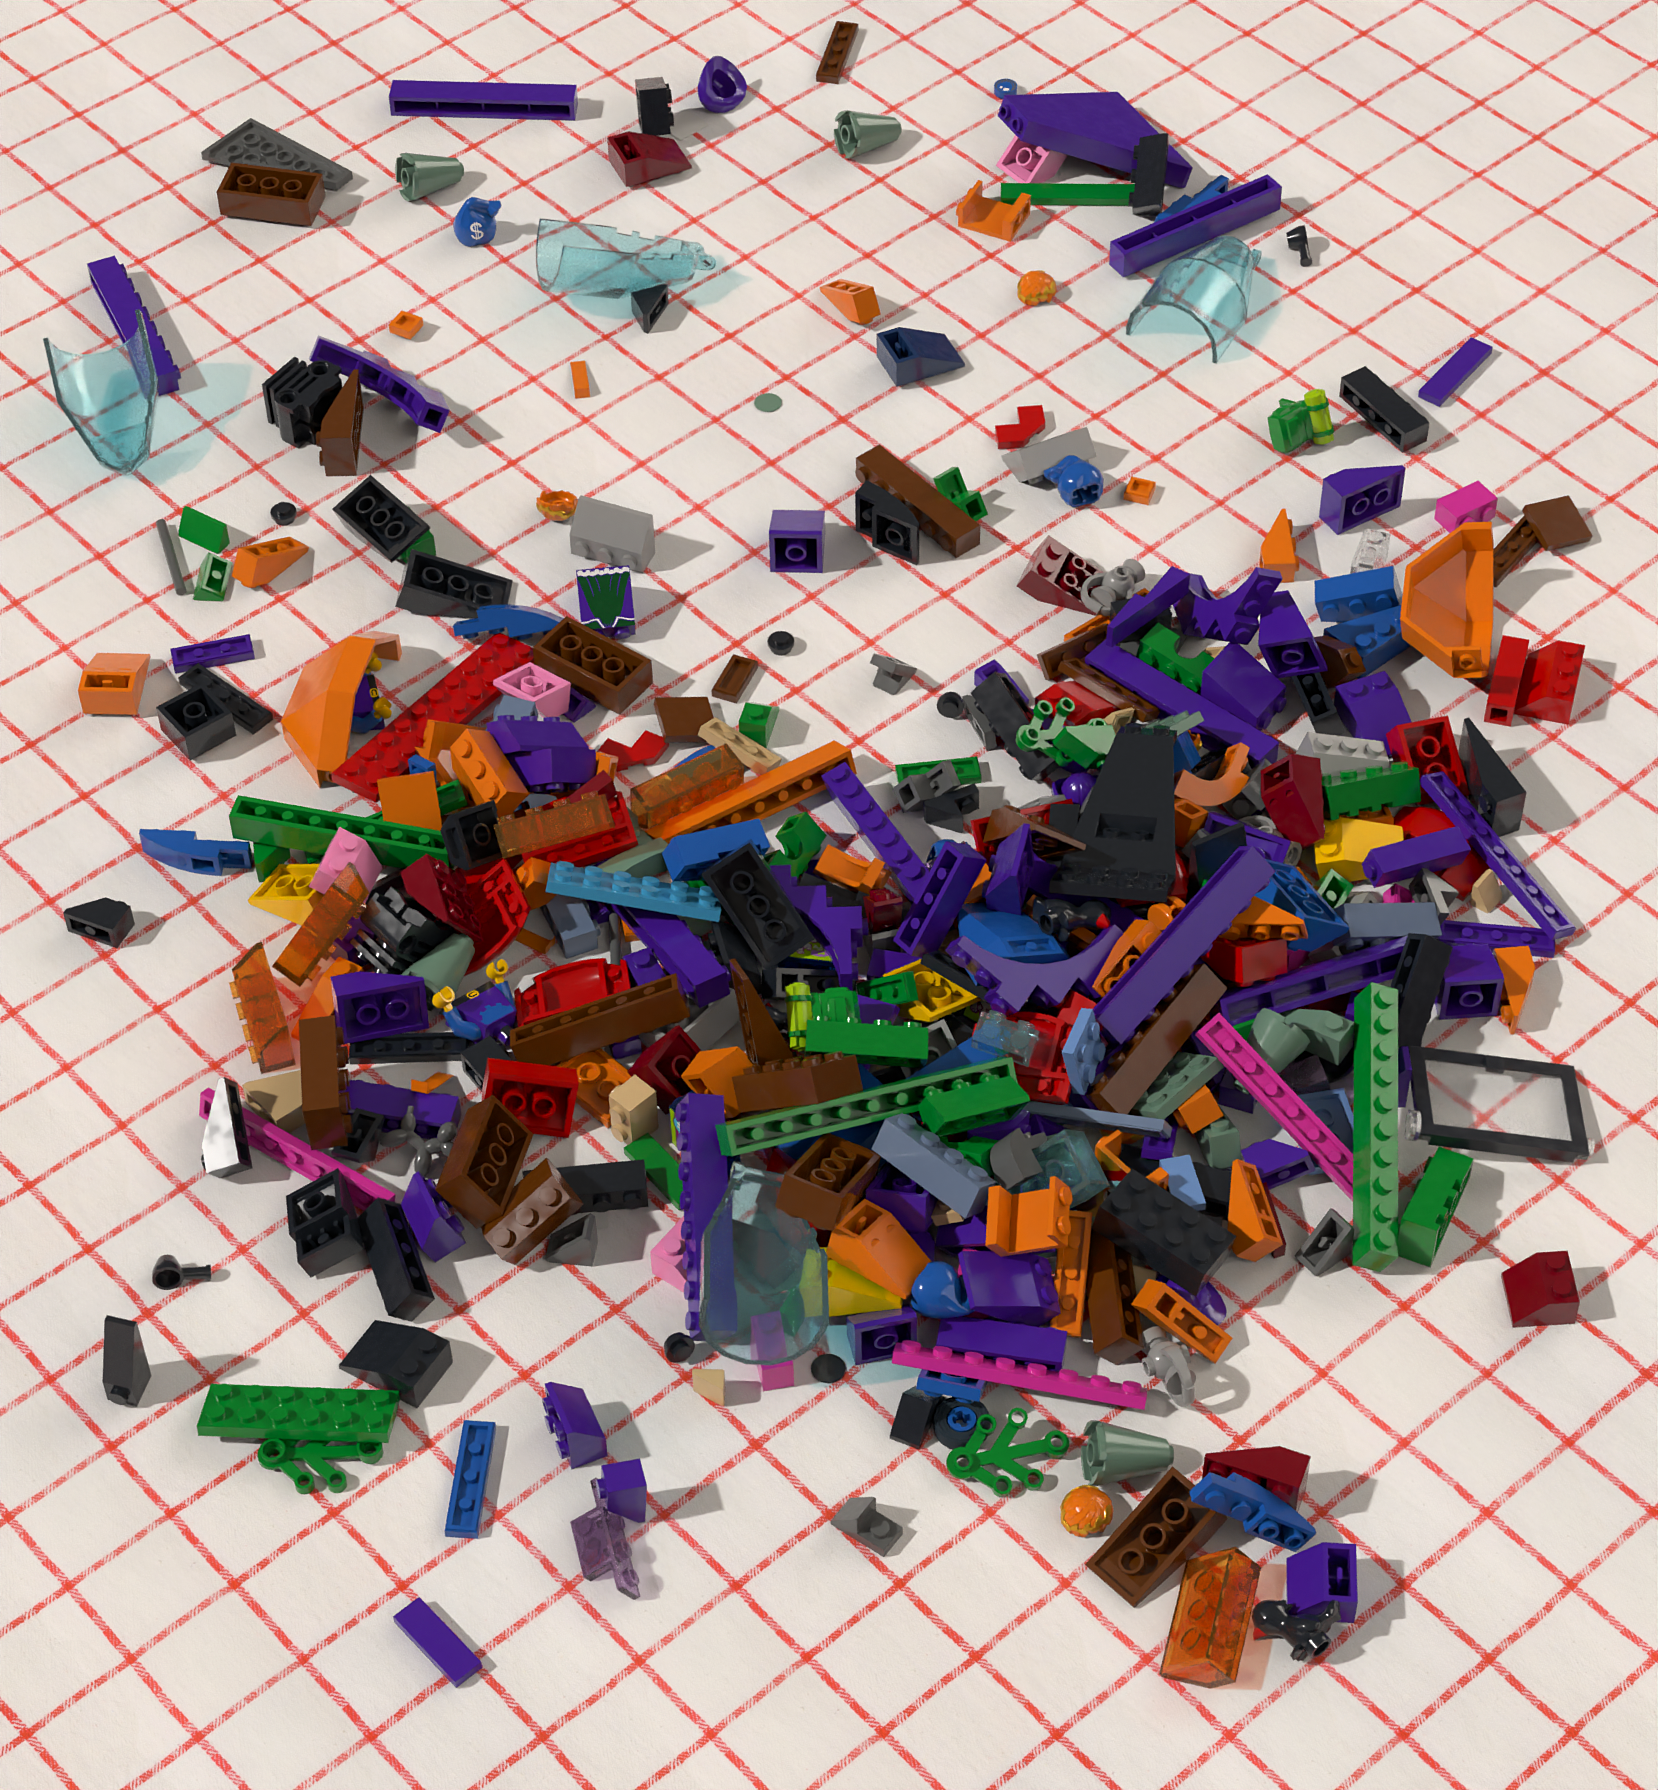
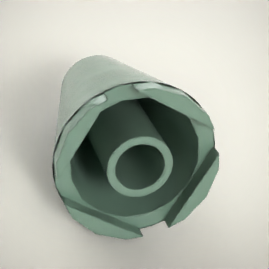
[834,110,902,159]
[395,153,464,201]
[401,933,475,1015]
[1232,1008,1310,1094]
[1081,1420,1174,1486]

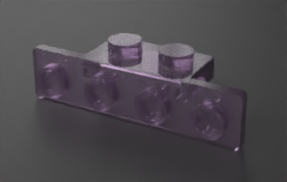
[570,1477,640,1600]

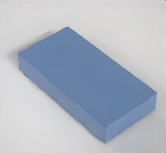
[1159,1154,1206,1211]

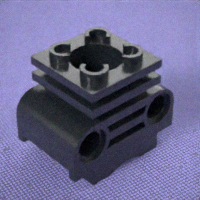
[262,357,342,449]
[350,887,457,975]

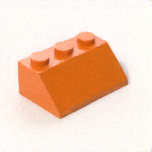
[450,728,529,825]

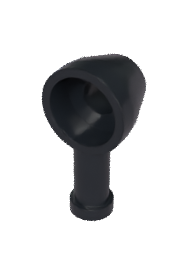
[1286,225,1312,267]
[152,1254,211,1290]

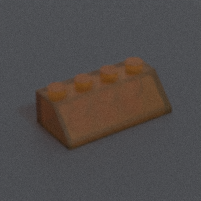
[630,743,744,829]
[493,790,615,859]
[272,862,369,987]
[229,942,296,1074]
[1159,1546,1261,1689]

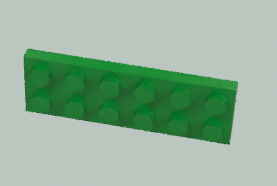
[197,1384,400,1443]

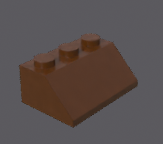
[481,1158,583,1265]

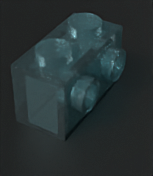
[971,1010,1039,1067]

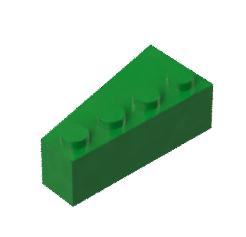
[1321,762,1421,821]
[1398,1147,1474,1268]

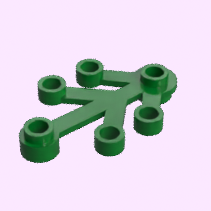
[1016,697,1107,767]
[946,1408,1069,1498]
[257,1439,384,1495]

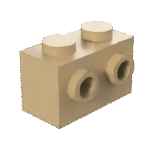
[609,1075,659,1145]

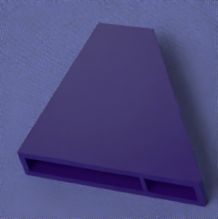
[998,92,1193,188]

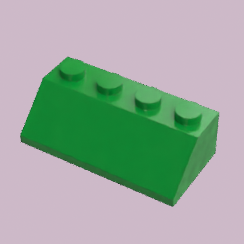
[804,1016,928,1068]

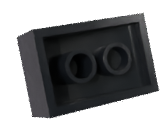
[339,1320,453,1408]

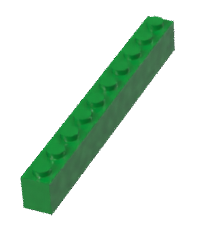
[1352,982,1398,1272]
[715,1057,1018,1156]

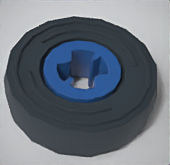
[933,1396,991,1450]

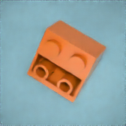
[681,1046,753,1118]

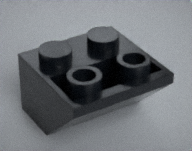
[708,921,762,994]

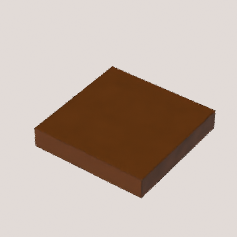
[1522,495,1593,551]
[653,697,714,743]

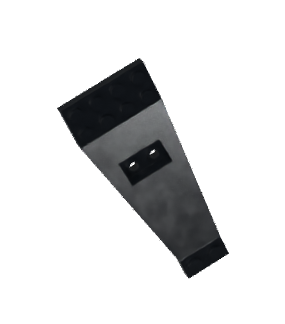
[1049,723,1177,903]

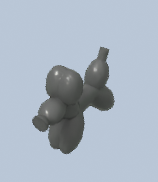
[380,1106,457,1176]

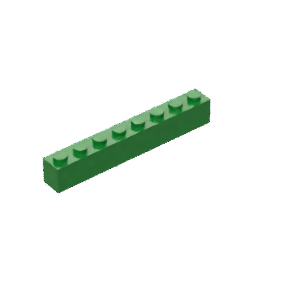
[229,795,455,869]

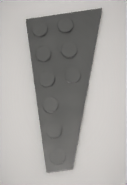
[201,118,353,191]

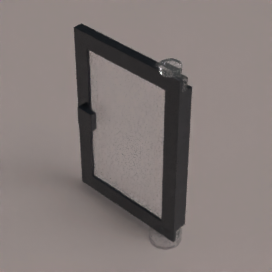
[1404,1045,1595,1163]

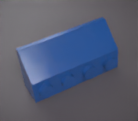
[1254,859,1350,952]

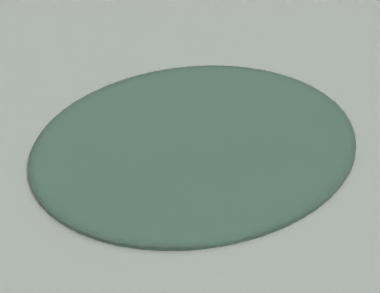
[754,393,782,412]

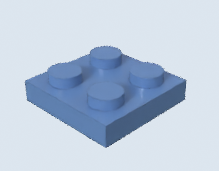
[1062,1008,1105,1095]

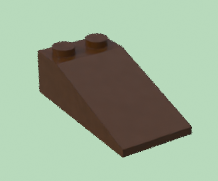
[316,369,364,476]
[983,805,1086,860]
[729,959,797,1069]
[1085,1466,1228,1608]

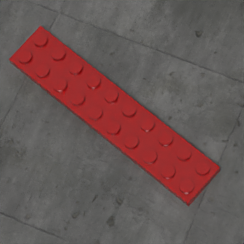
[332,633,534,803]

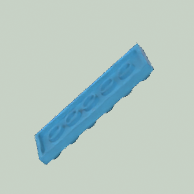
[546,861,721,922]

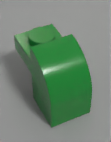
[933,467,988,521]

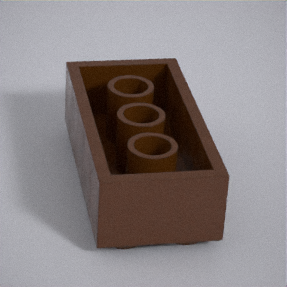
[216,162,326,226]
[533,616,653,715]
[299,1015,353,1150]
[732,1051,863,1112]
[435,1095,534,1229]
[775,1133,881,1231]

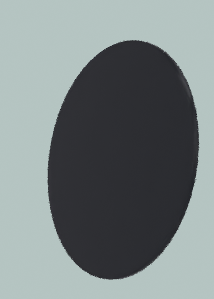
[811,1354,846,1383]

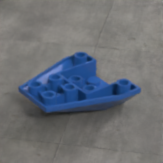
[957,902,1071,986]

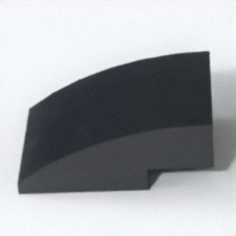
[855,480,920,566]
[286,1168,364,1278]

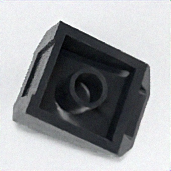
[440,800,511,870]

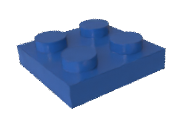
[916,1369,988,1403]

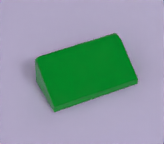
[178,506,230,554]
[193,552,233,602]

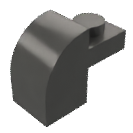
[1221,758,1271,820]
[893,760,961,813]
[990,1128,1050,1190]

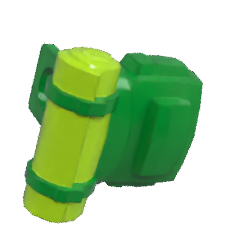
[1267,389,1335,453]
[785,982,860,1052]

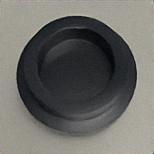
[270,502,297,526]
[767,631,794,656]
[937,692,964,718]
[664,1332,695,1363]

